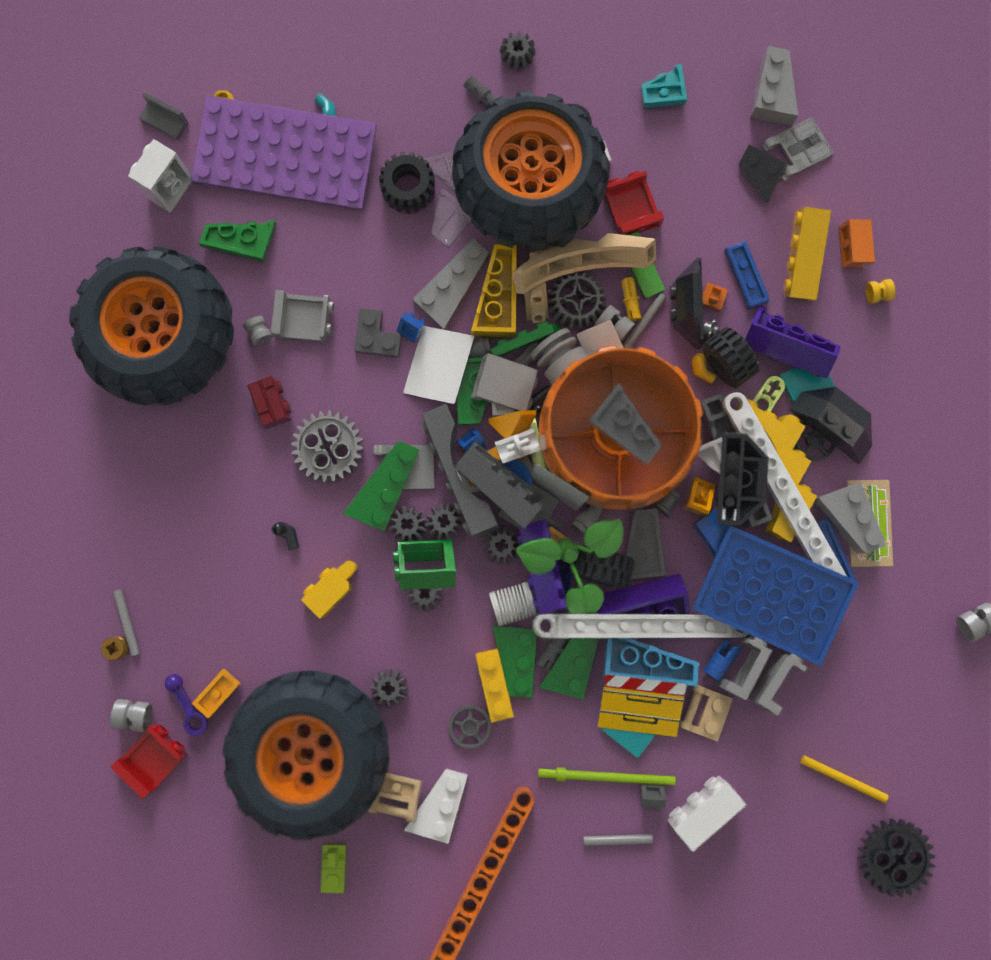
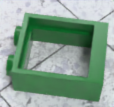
[393,540,456,590]

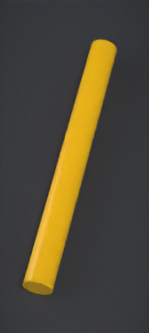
[800,755,888,803]

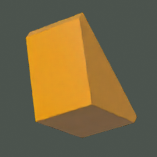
[488,410,536,438]
[682,477,715,517]

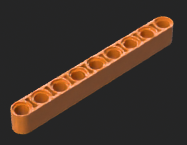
[429,786,534,960]

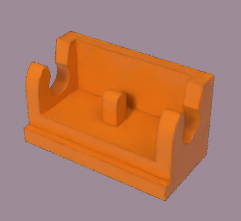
[838,219,875,268]

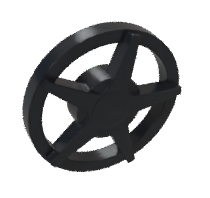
[795,422,835,461]

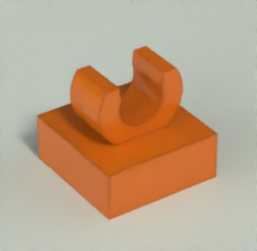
[702,282,728,312]

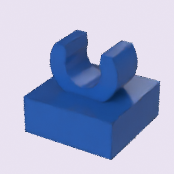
[396,312,424,343]
[457,428,486,452]

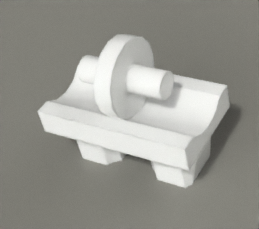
[495,429,541,464]

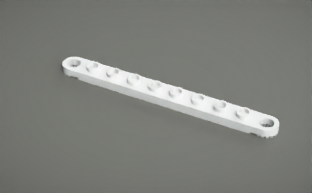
[723,392,846,576]
[533,614,749,638]

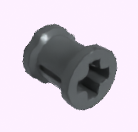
[653,490,682,517]

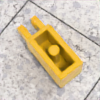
[301,560,358,619]

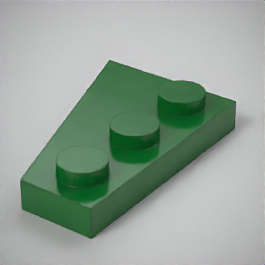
[491,321,562,357]
[456,358,486,426]
[493,626,537,698]

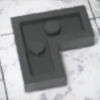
[354,308,401,357]

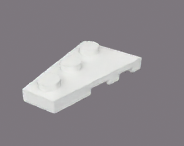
[404,768,468,844]

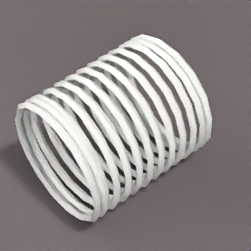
[489,581,537,626]

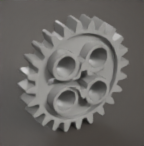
[291,410,364,483]

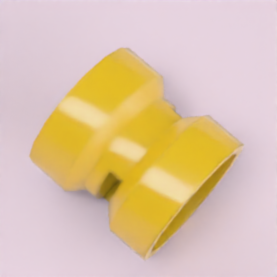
[865,279,895,304]

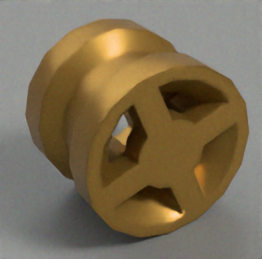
[101,637,129,660]

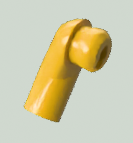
[691,353,717,385]

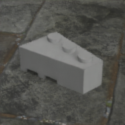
[750,46,798,127]
[814,482,886,554]

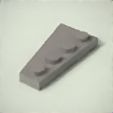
[413,238,489,330]

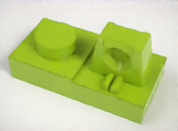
[321,843,346,893]

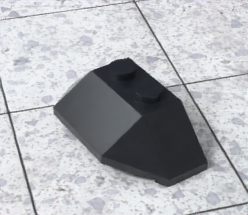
[669,258,704,349]
[789,387,872,464]
[717,432,769,526]

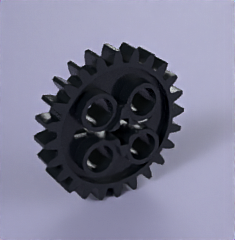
[857,818,936,897]

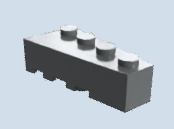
[455,442,545,529]

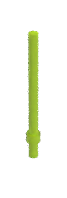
[538,767,676,786]

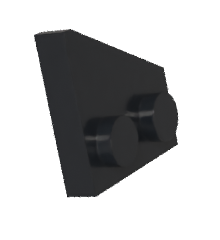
[738,145,789,203]

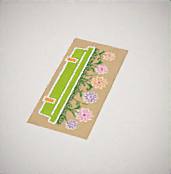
[847,480,893,567]

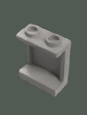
[271,290,334,343]
[471,353,538,412]
[716,636,772,700]
[748,652,807,716]

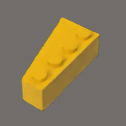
[783,207,831,301]
[470,244,517,338]

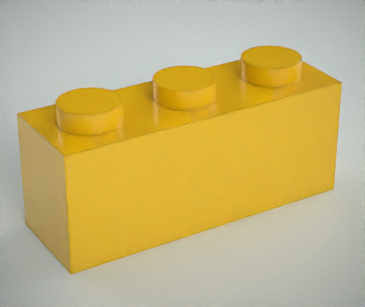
[475,648,514,723]

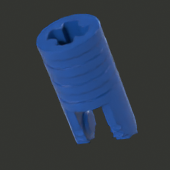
[702,639,742,683]

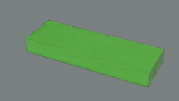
[629,232,666,300]

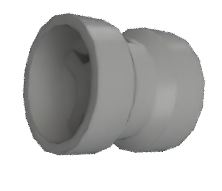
[243,316,273,346]

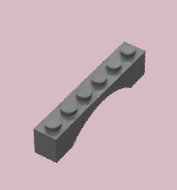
[700,393,773,529]
[421,404,500,539]

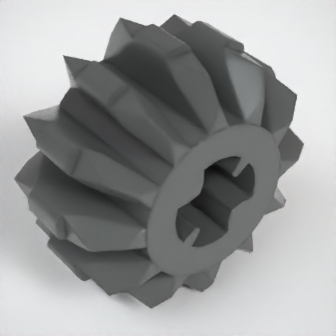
[500,31,536,71]
[426,503,463,540]
[389,506,427,542]
[483,527,519,565]
[406,588,445,612]
[369,668,409,708]

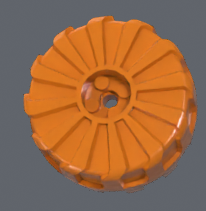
[539,346,703,511]

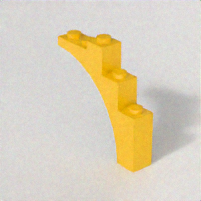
[733,399,817,543]

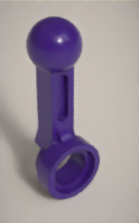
[164,674,208,736]

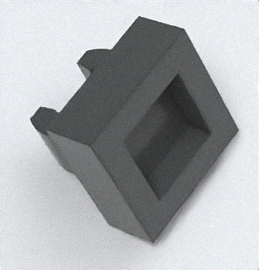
[640,784,666,812]

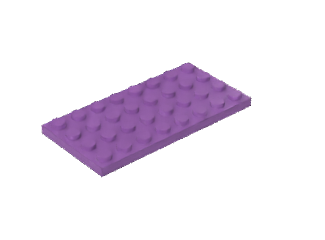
[192,95,377,211]

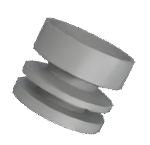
[531,328,588,385]

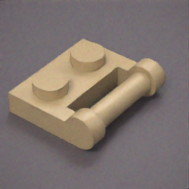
[679,685,733,742]
[369,773,423,823]

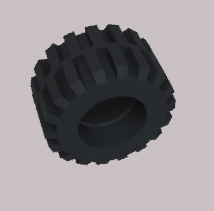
[379,152,435,214]
[703,327,760,389]
[572,546,634,589]

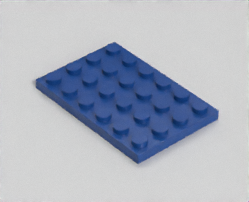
[692,525,860,666]

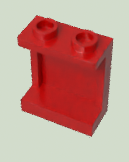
[605,171,664,235]
[110,724,188,799]

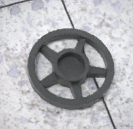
[449,705,491,749]

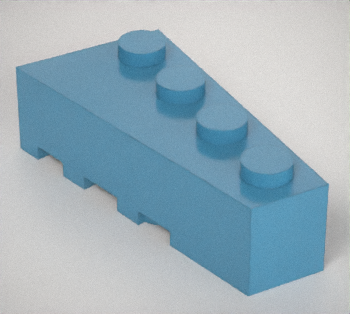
[602,638,699,688]

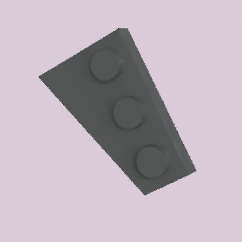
[589,383,662,466]
[626,508,666,579]

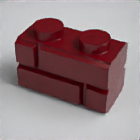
[247,376,292,429]

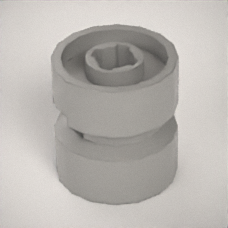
[593,305,635,342]
[956,602,991,643]
[110,699,153,733]

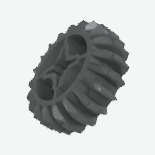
[548,271,607,330]

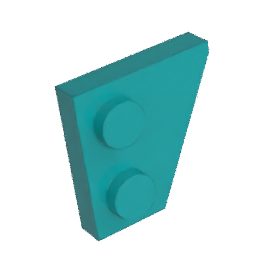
[641,64,687,108]

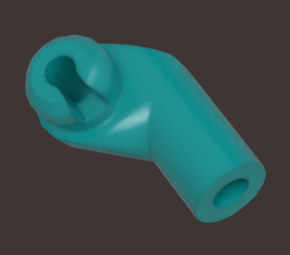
[314,93,336,116]

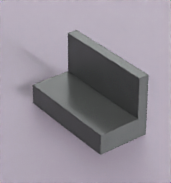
[139,92,189,140]

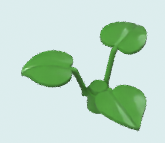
[516,518,623,614]

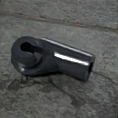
[530,385,550,417]
[271,522,300,550]

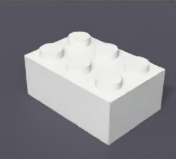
[128,139,192,213]
[667,775,746,852]

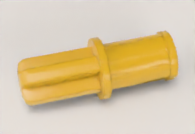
[621,277,642,322]

